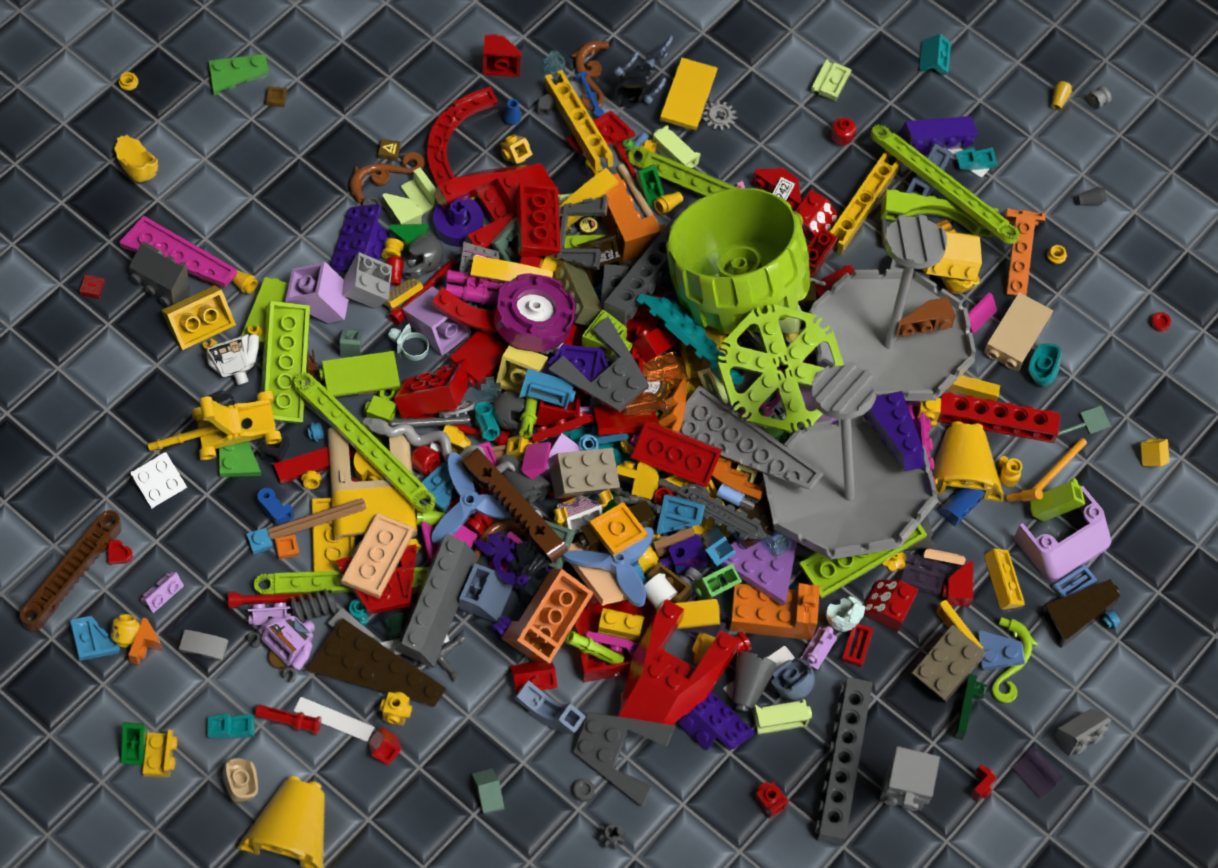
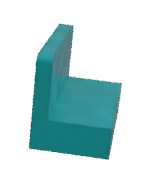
[919,34,951,75]

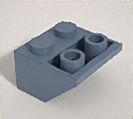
[459,563,513,623]

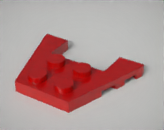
[336,544,417,614]

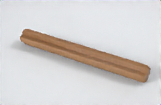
[268,498,367,540]

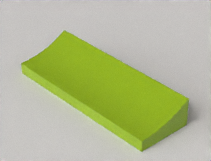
[261,301,310,424]
[799,524,927,599]

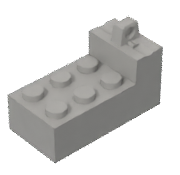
[879,746,940,811]

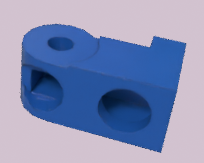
[258,488,294,526]

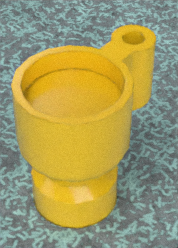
[998,456,1022,487]

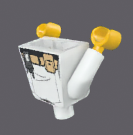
[203,324,263,385]

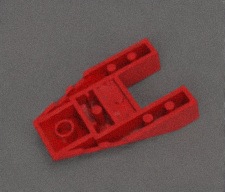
[434,163,561,250]
[618,599,739,725]

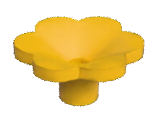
[882,552,906,572]

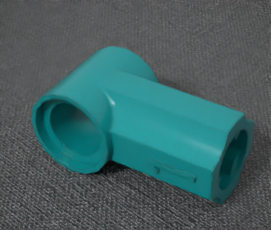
[475,402,500,441]

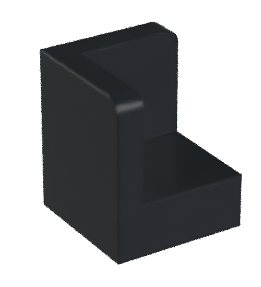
[260,436,290,464]

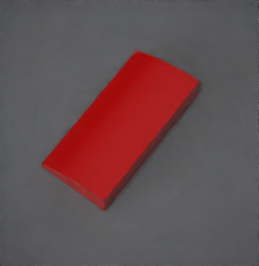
[516,182,561,256]

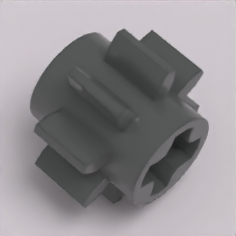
[599,821,626,850]

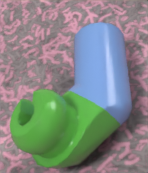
[623,133,649,152]

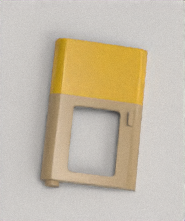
[328,422,417,540]

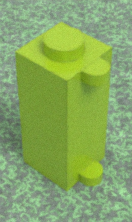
[1030,478,1085,522]

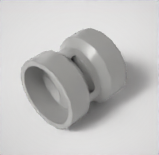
[681,567,704,596]

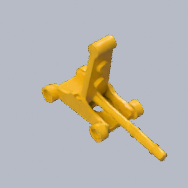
[148,391,282,460]

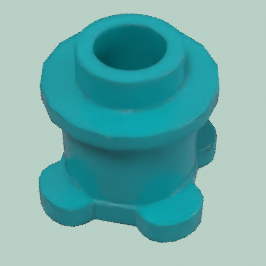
[349,599,370,626]

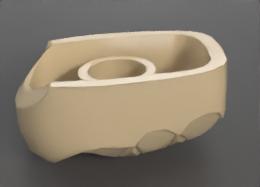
[223,758,258,803]

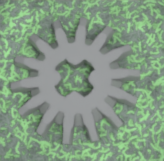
[703,101,737,130]

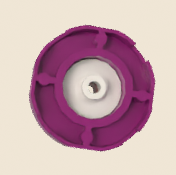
[493,273,576,352]

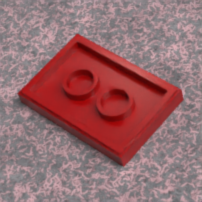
[593,403,659,435]

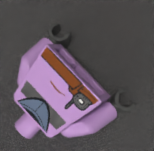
[248,616,315,683]

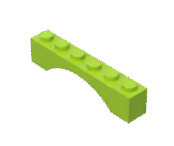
[881,190,998,238]

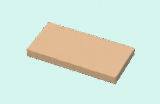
[341,513,415,599]
[569,542,627,605]

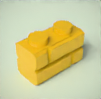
[598,608,644,643]

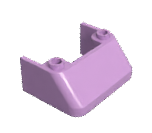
[1013,486,1111,582]

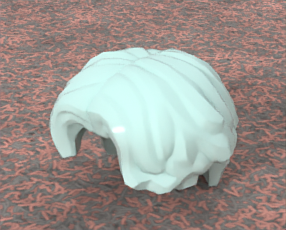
[826,596,866,632]

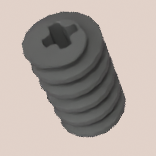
[291,589,337,622]

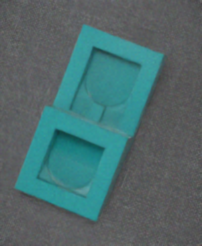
[956,147,997,170]
[208,714,255,739]

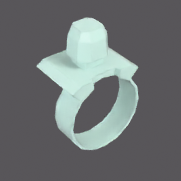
[388,324,429,361]

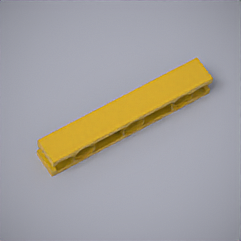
[545,70,613,172]
[830,150,902,255]

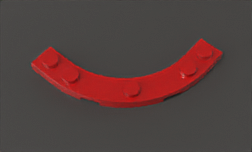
[427,87,498,186]
[430,287,498,332]

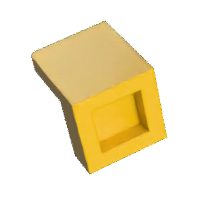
[1141,439,1169,467]

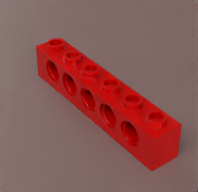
[937,392,1060,443]

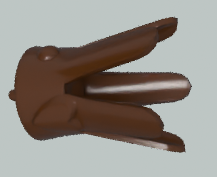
[306,349,319,379]

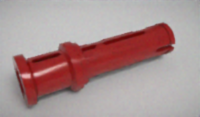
[255,704,322,736]

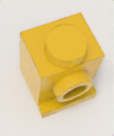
[917,398,941,427]

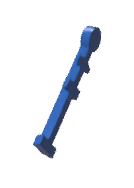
[575,71,604,118]

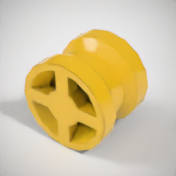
[381,238,404,260]

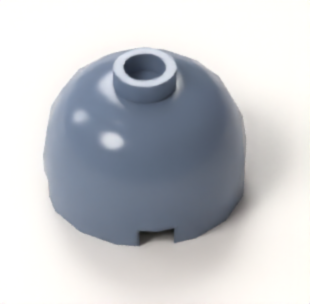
[772,658,815,700]

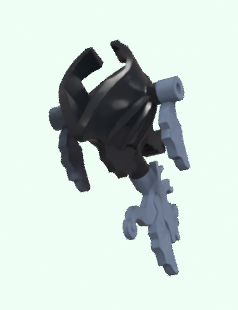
[613,35,673,106]

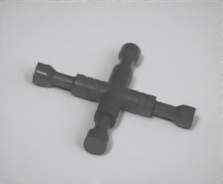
[614,488,662,514]
[416,634,465,681]

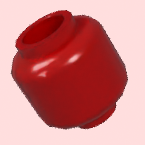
[830,117,856,145]
[411,445,441,475]

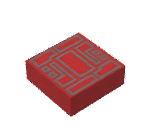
[79,275,105,299]

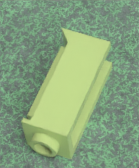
[653,125,700,168]
[753,699,812,735]

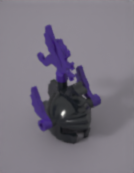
[476,532,552,606]

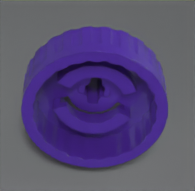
[433,198,484,247]

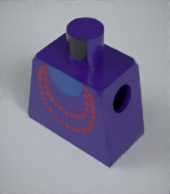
[659,534,708,575]

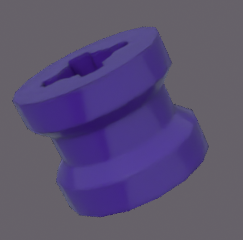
[490,615,512,642]

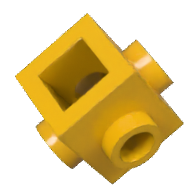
[500,134,533,164]
[506,434,536,462]
[380,692,412,726]

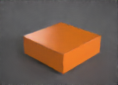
[275,534,299,560]

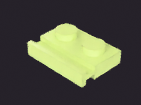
[811,59,851,101]

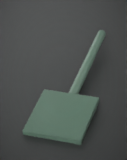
[1058,405,1111,436]

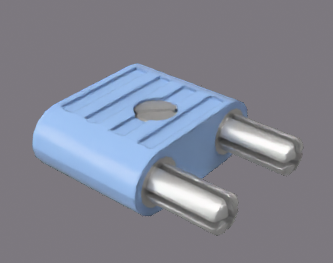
[717,483,760,510]

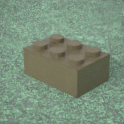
[548,448,620,499]
[912,625,986,702]

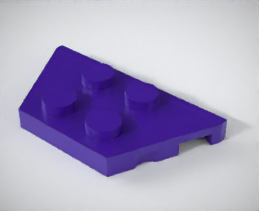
[540,344,609,382]

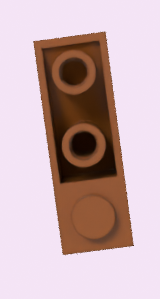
[895,297,956,337]

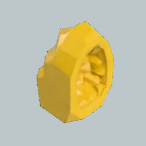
[439,424,471,454]
[692,633,715,667]

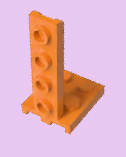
[1000,208,1046,296]

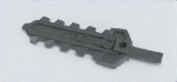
[658,478,766,540]

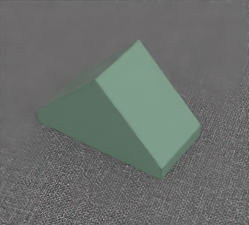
[340,329,363,357]
[472,768,504,814]

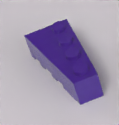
[897,116,979,156]
[863,391,925,472]

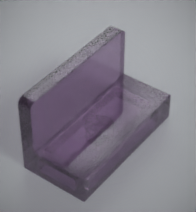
[1012,746,1063,799]

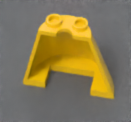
[931,421,1004,502]
[238,776,325,868]

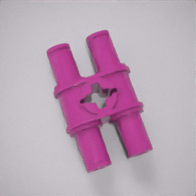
[445,269,504,305]

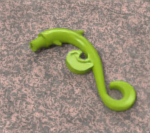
[991,617,1038,704]

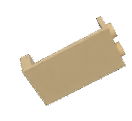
[984,292,1053,371]

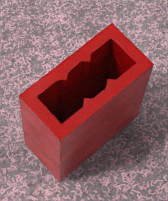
[449,329,507,391]

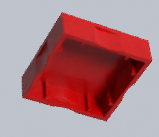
[572,584,665,683]

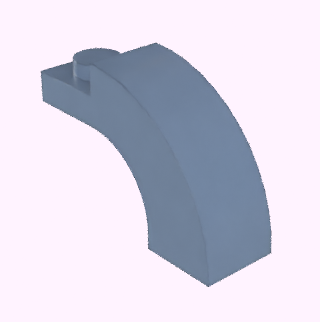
[906,144,953,196]
[514,680,586,734]

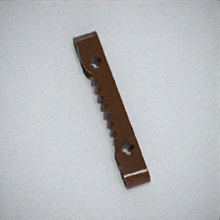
[460,448,568,564]
[20,510,122,632]

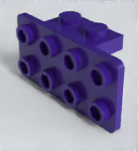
[330,204,387,273]
[676,692,754,750]

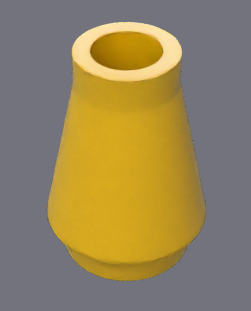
[1051,81,1072,110]
[654,192,683,214]
[232,270,258,294]

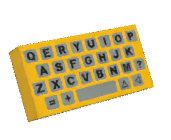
[384,279,423,309]

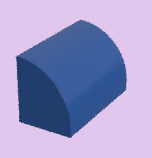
[937,488,985,526]

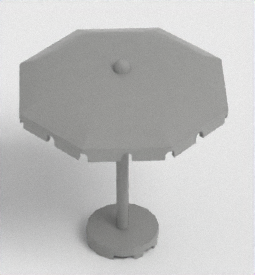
[809,215,976,401]
[763,362,938,559]

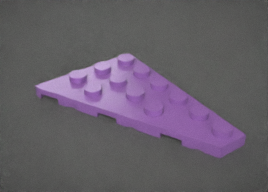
[720,532,797,606]

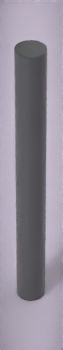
[389,416,470,427]

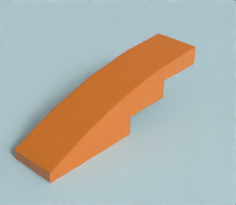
[658,378,687,432]
[712,457,766,499]

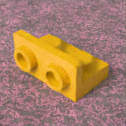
[143,729,177,777]

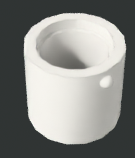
[644,573,677,610]

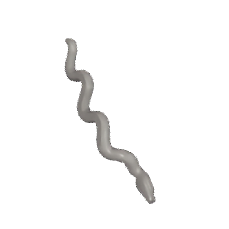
[363,418,516,473]

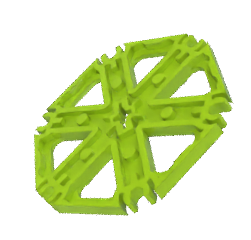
[717,304,844,433]

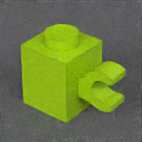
[364,390,397,422]

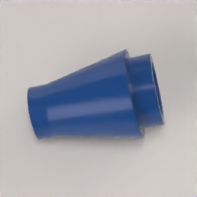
[503,99,522,125]

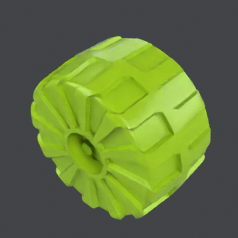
[666,188,811,334]

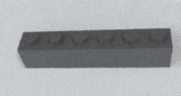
[395,533,478,667]

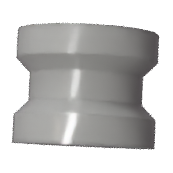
[1088,86,1111,109]

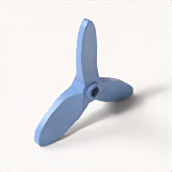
[432,452,515,544]
[563,527,654,607]

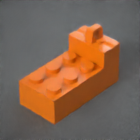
[602,173,666,262]
[501,569,594,664]
[729,583,820,640]

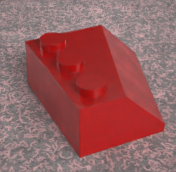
[394,359,468,419]

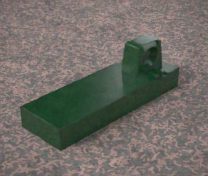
[954,674,987,740]

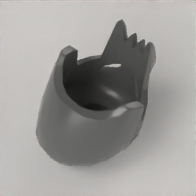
[405,234,443,279]
[493,391,526,435]

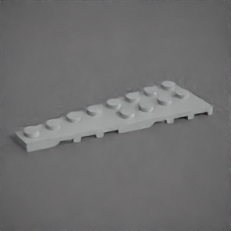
[679,386,824,490]

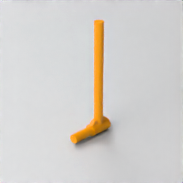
[1006,438,1087,502]

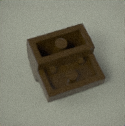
[577,234,624,284]

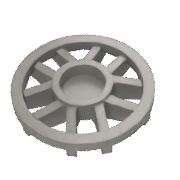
[438,399,475,418]

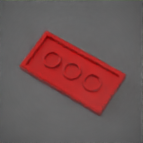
[630,419,722,488]

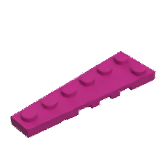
[119,216,238,287]

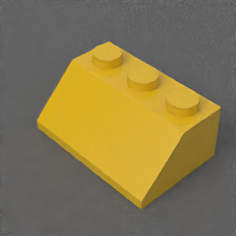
[922,231,982,281]
[161,286,236,350]

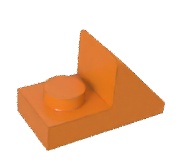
[129,618,162,666]

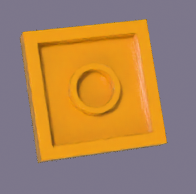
[589,502,648,556]

